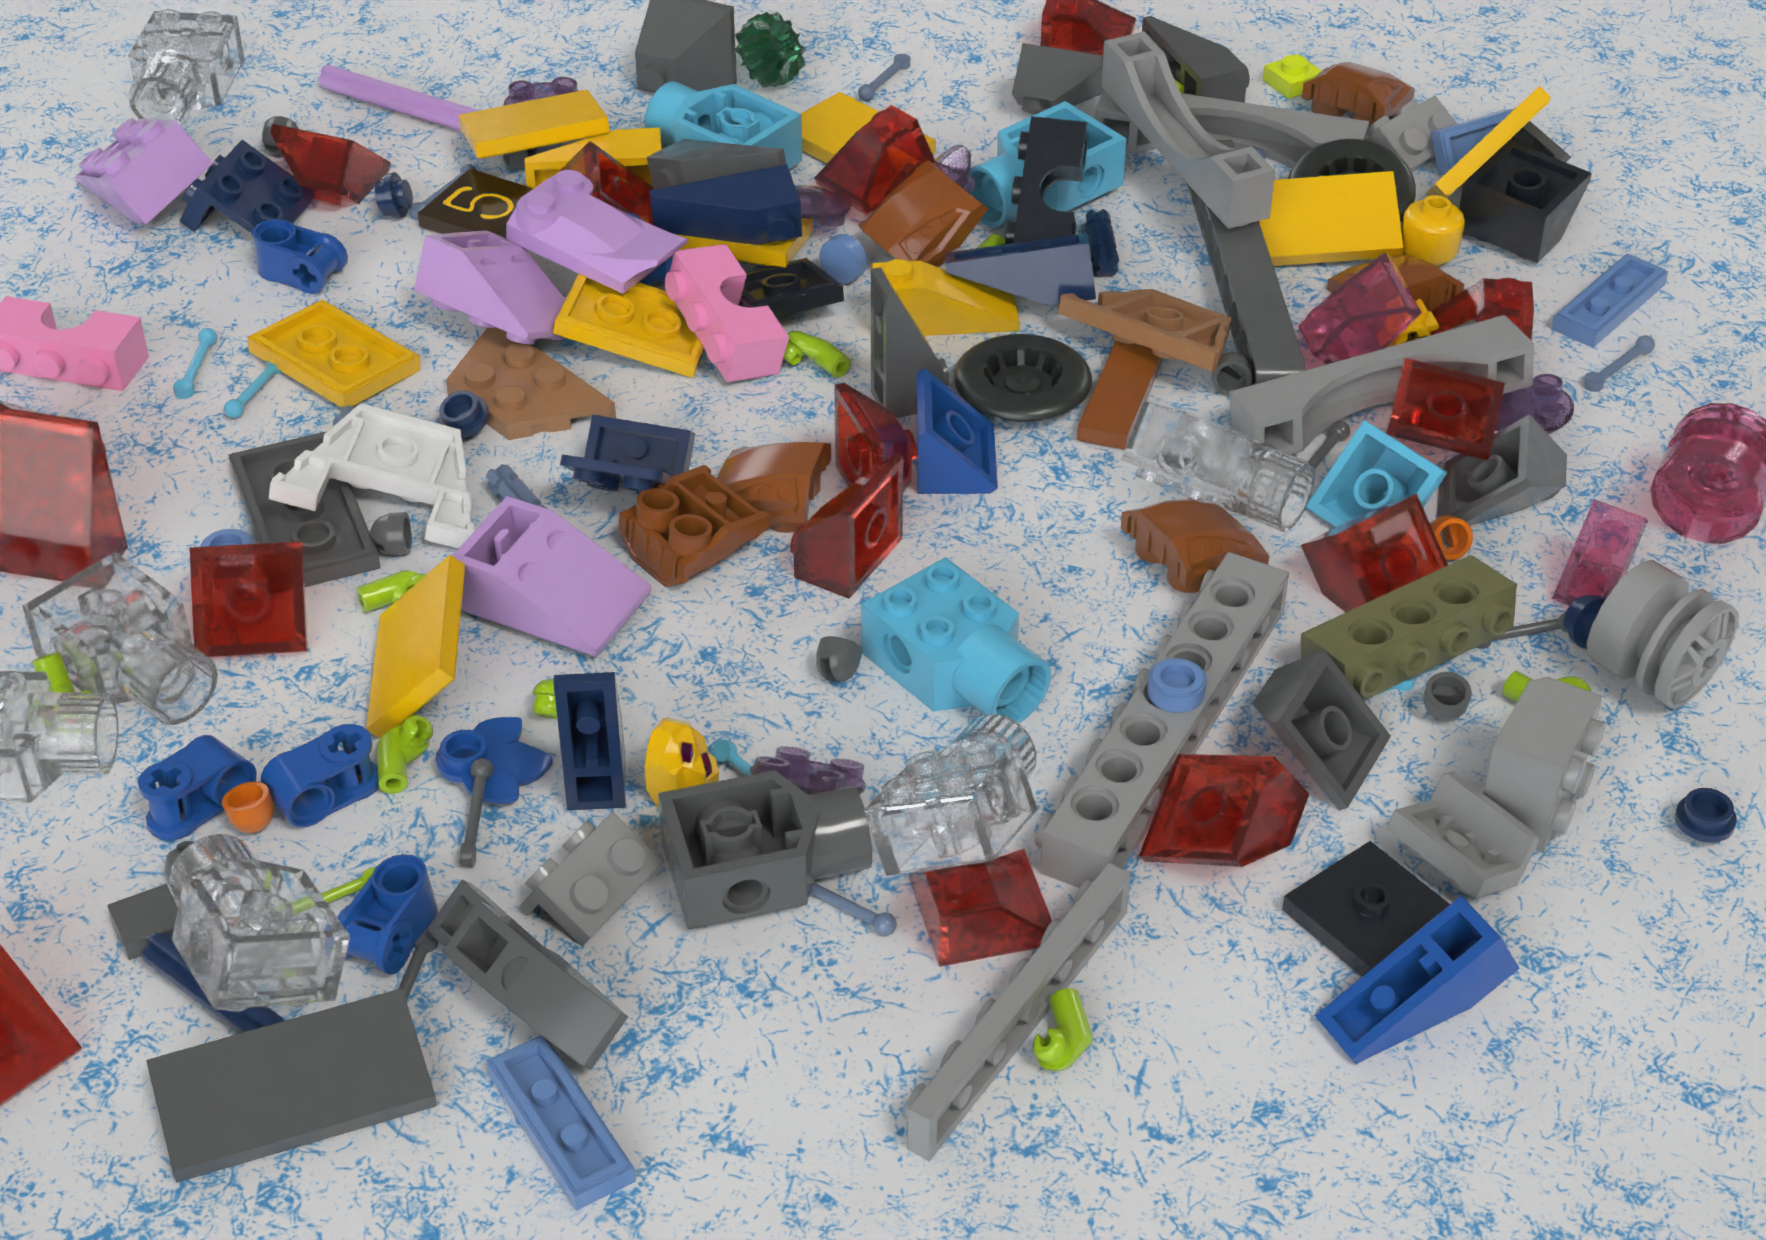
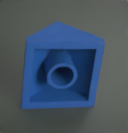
[916,368,998,494]

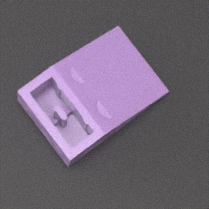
[74,118,213,225]
[414,230,566,345]
[452,496,651,657]

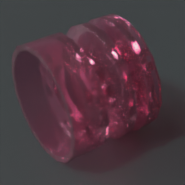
[1650,403,1766,544]

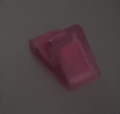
[1552,499,1648,606]

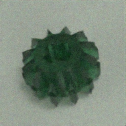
[735,12,806,88]

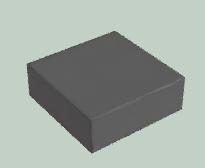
[107,883,189,960]

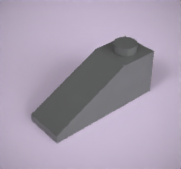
[1142,16,1250,103]
[647,139,786,190]
[871,267,949,420]

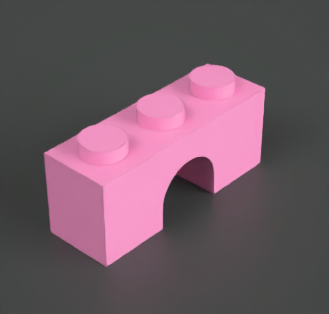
[665,244,789,382]
[0,296,149,391]

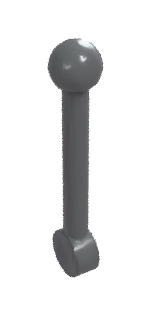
[1289,421,1350,490]
[1476,612,1567,649]
[460,758,494,867]
[398,928,438,1001]

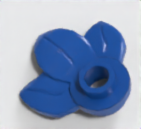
[435,717,553,804]

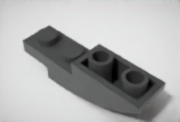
[426,879,628,1070]

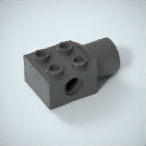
[658,770,872,930]

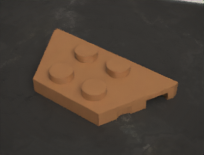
[1058,289,1232,372]
[446,327,616,440]

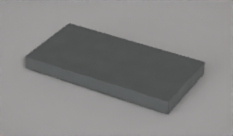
[228,431,381,594]
[146,988,437,1183]

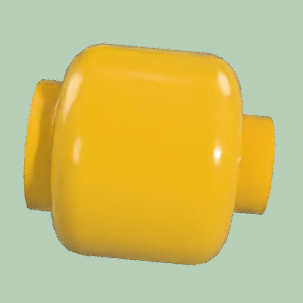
[1401,195,1465,267]

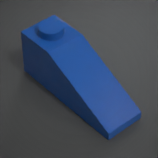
[1315,895,1520,1064]

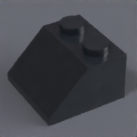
[1459,140,1592,263]

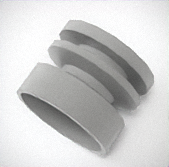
[1587,560,1739,709]

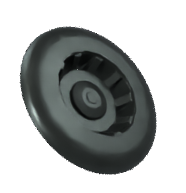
[1288,139,1416,223]
[953,334,1092,422]

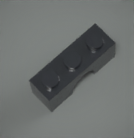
[1005,116,1089,244]

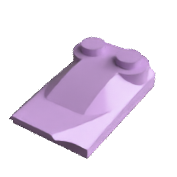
[506,170,688,294]

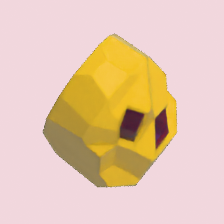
[644,717,719,808]

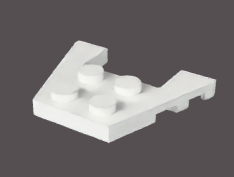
[268,403,475,549]

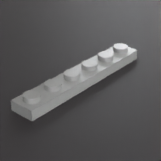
[904,862,1130,1161]

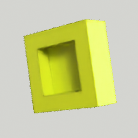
[1263,54,1321,99]

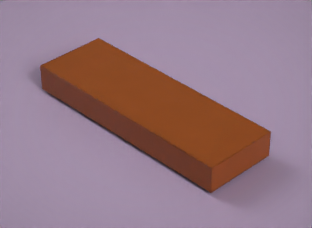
[1077,341,1163,450]

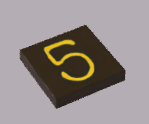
[418,169,534,238]

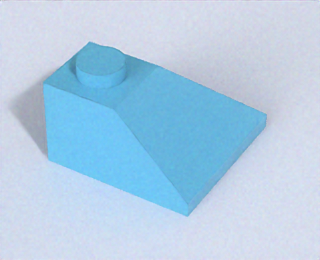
[1305,420,1447,561]

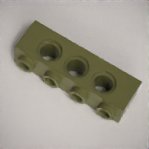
[1301,555,1517,700]

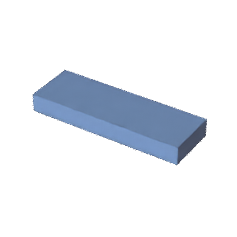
[1551,254,1668,348]
[486,1035,636,1211]

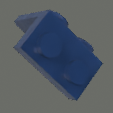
[179,139,315,234]
[560,415,696,495]

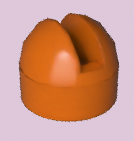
[1425,515,1473,560]
[222,782,274,834]

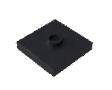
[739,258,844,318]
[1282,841,1450,977]

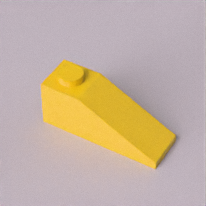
[524,127,661,198]
[872,259,1020,336]

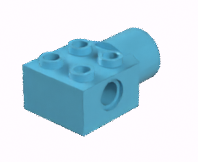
[645,81,802,169]
[964,101,1127,227]
[861,557,1051,728]

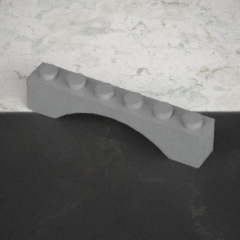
[1101,32,1275,229]
[1095,90,1369,169]
[1230,315,1534,464]

